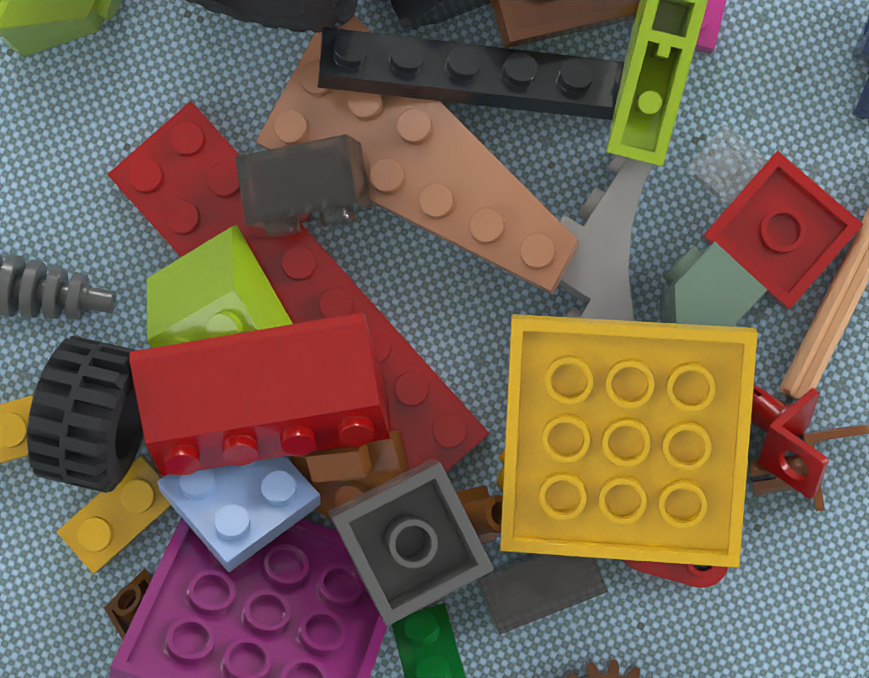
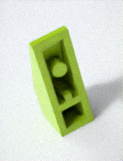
[606,0,708,167]

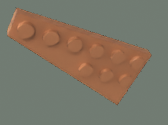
[256,15,580,295]

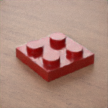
[701,150,864,311]

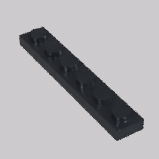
[317,27,625,120]

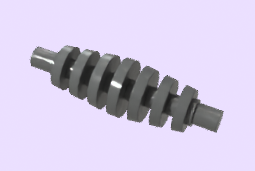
[0,254,117,320]

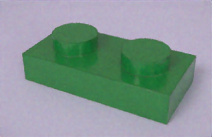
[392,603,466,678]

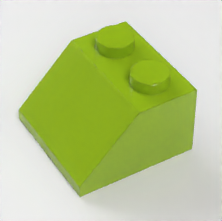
[147,225,293,348]

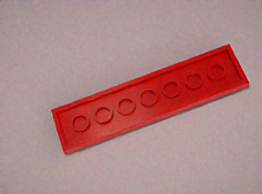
[107,101,490,472]

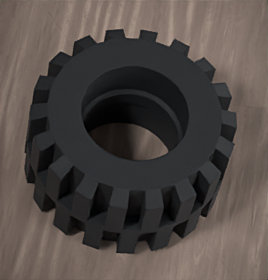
[27,336,144,493]

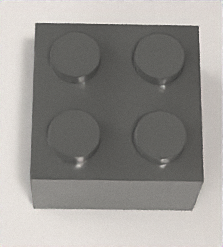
[328,458,494,626]

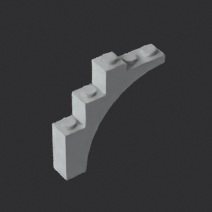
[558,155,654,321]

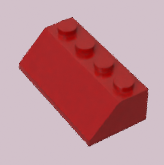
[129,312,390,476]

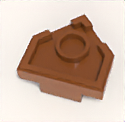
[290,430,410,521]

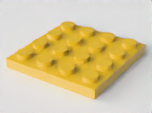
[500,314,758,568]

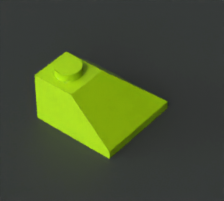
[0,0,122,57]

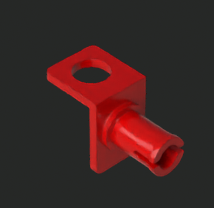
[751,383,829,499]

